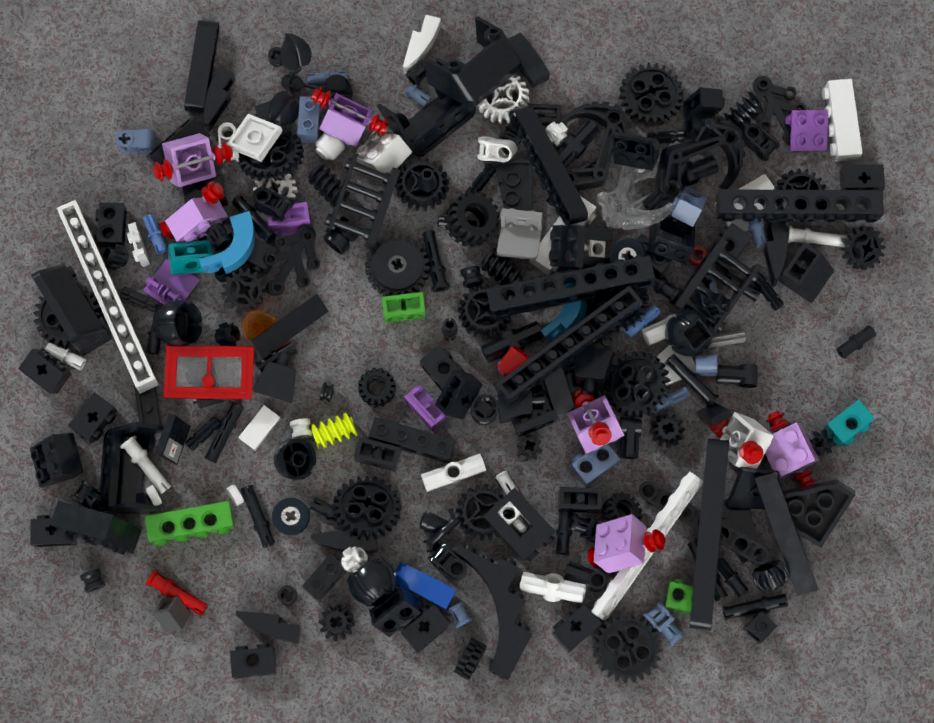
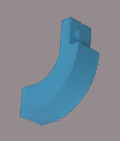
[199,211,256,274]
[541,269,587,343]

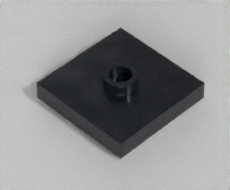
[727,467,781,510]

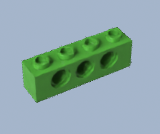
[145,501,235,546]

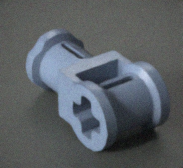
[642,601,685,646]

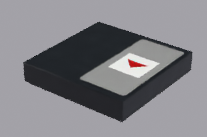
[155,414,191,465]

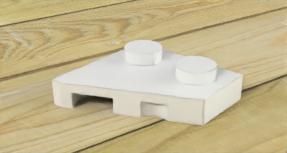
[126,222,151,267]

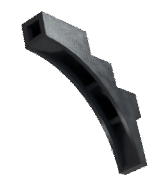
[455,544,532,681]

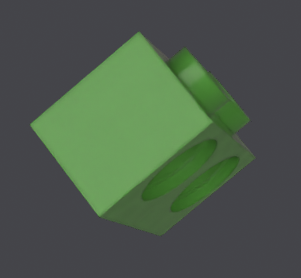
[382,292,425,323]
[664,579,693,614]

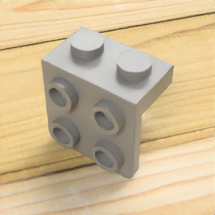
[497,208,543,260]

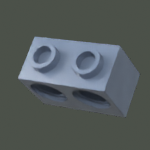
[297,96,321,143]
[671,186,708,227]
[570,444,620,487]

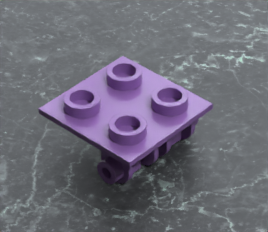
[786,110,828,151]
[143,259,200,305]

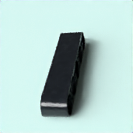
[185,20,220,113]

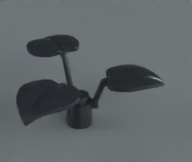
[268,33,353,125]

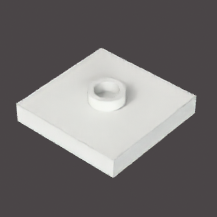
[227,114,283,162]

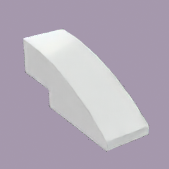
[403,15,441,74]

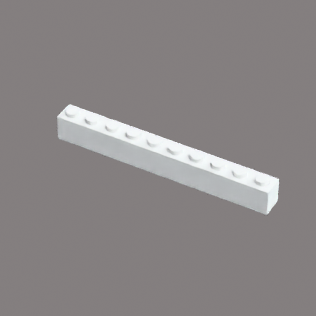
[57,200,159,394]

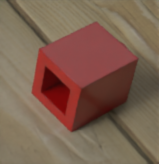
[497,344,530,376]

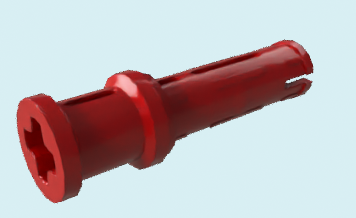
[146,569,209,616]

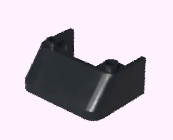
[425,17,520,107]
[377,58,476,157]
[31,264,111,356]
[98,422,164,514]

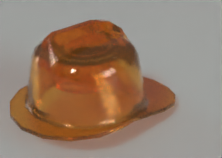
[242,310,282,347]

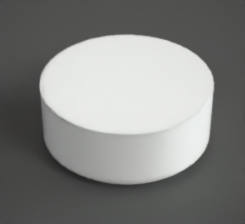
[146,485,162,506]
[226,485,244,506]

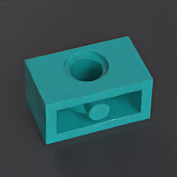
[168,240,213,275]
[823,400,875,447]

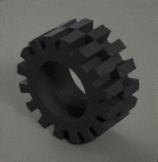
[358,367,396,407]
[601,492,642,522]
[454,638,487,680]

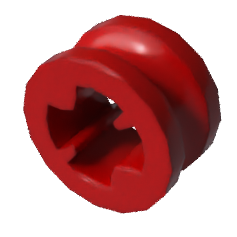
[689,246,707,266]

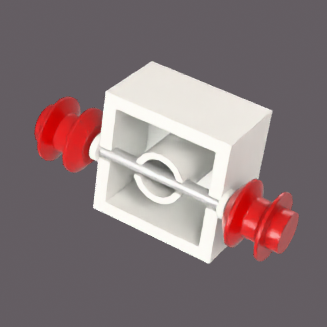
[710,412,774,469]

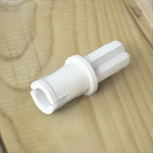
[45,343,86,371]

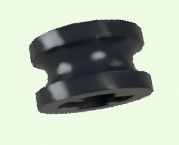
[268,47,282,67]
[320,382,335,403]
[277,585,297,606]

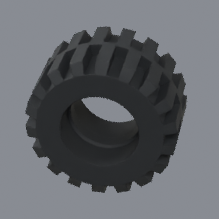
[444,191,500,247]

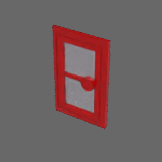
[164,345,254,400]

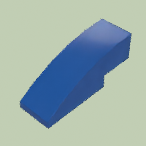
[395,562,456,610]

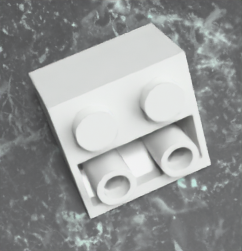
[356,131,412,173]

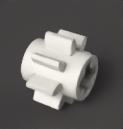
[545,122,568,147]
[341,546,368,573]

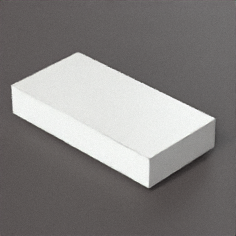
[238,405,281,451]

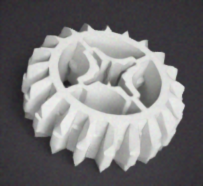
[477,75,529,124]

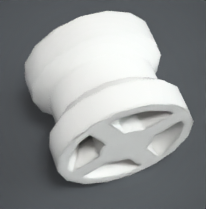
[290,418,313,439]

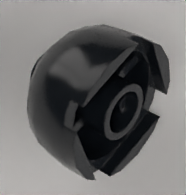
[273,438,316,480]

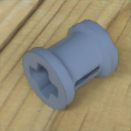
[447,601,474,629]

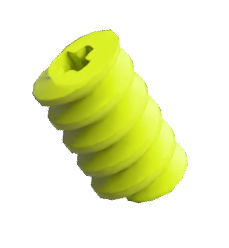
[312,413,358,450]

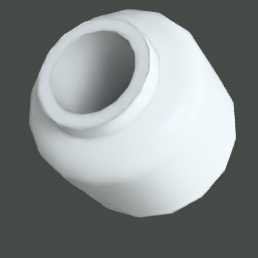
[315,133,345,161]

